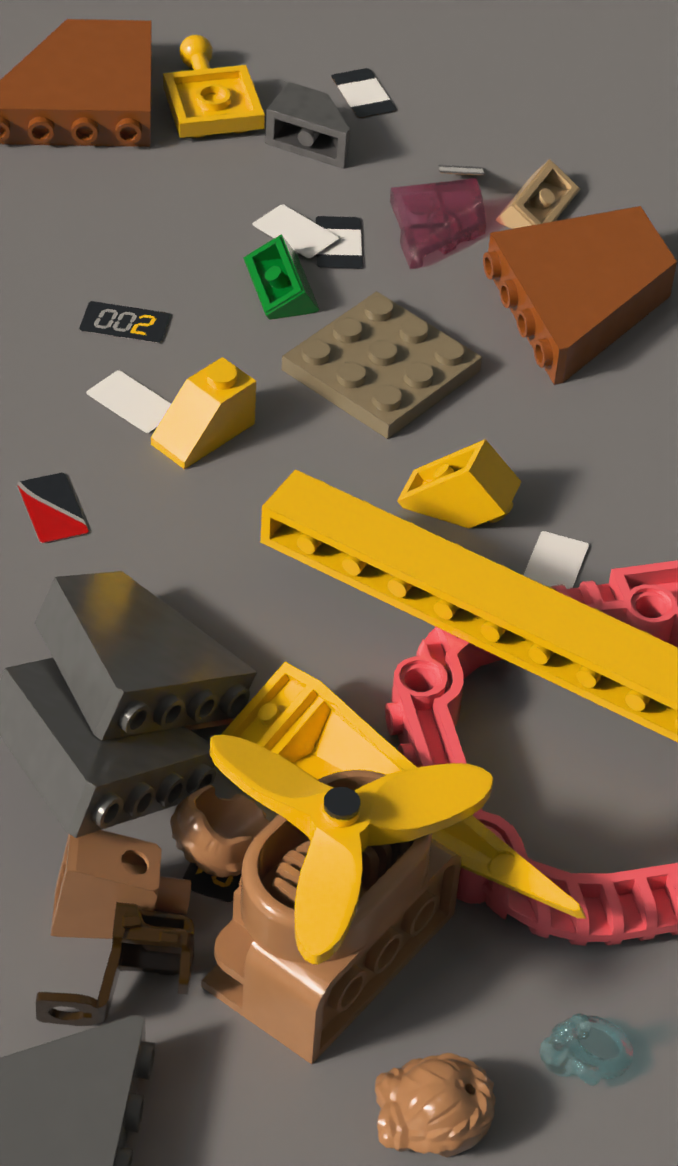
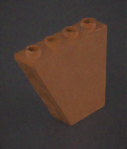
[0,19,152,147]
[483,206,677,385]

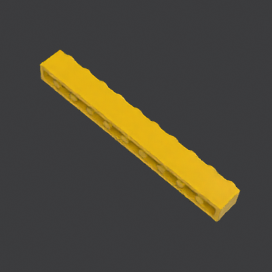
[260,469,678,743]

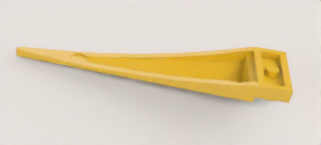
[221,662,586,918]

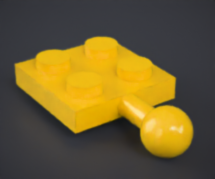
[163,35,265,138]

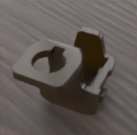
[35,902,195,1026]

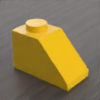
[151,357,256,470]
[397,439,521,529]

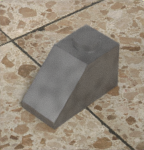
[265,82,350,169]

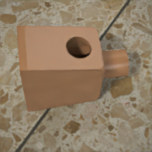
[50,830,191,939]

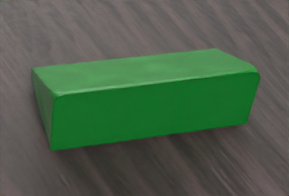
[243,234,320,320]

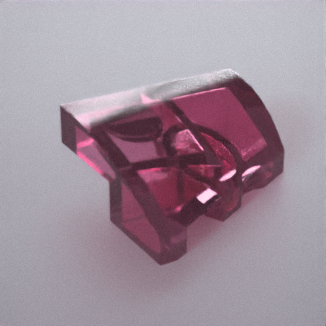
[390,178,486,269]

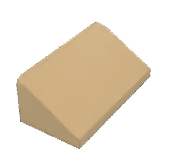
[495,159,580,229]

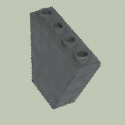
[35,571,257,741]
[0,658,216,838]
[0,1015,155,1166]

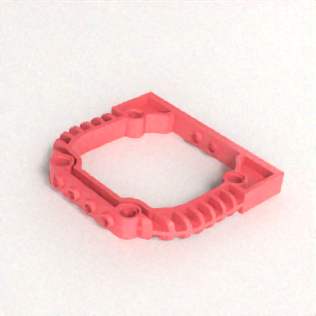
[385,560,678,946]

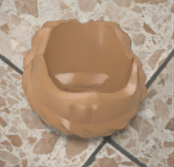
[170,785,271,877]
[375,1053,496,1157]

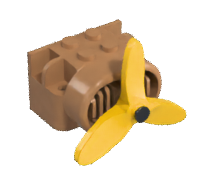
[201,735,493,1064]

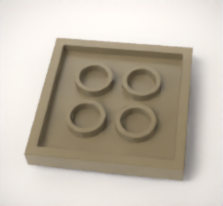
[281,291,482,439]

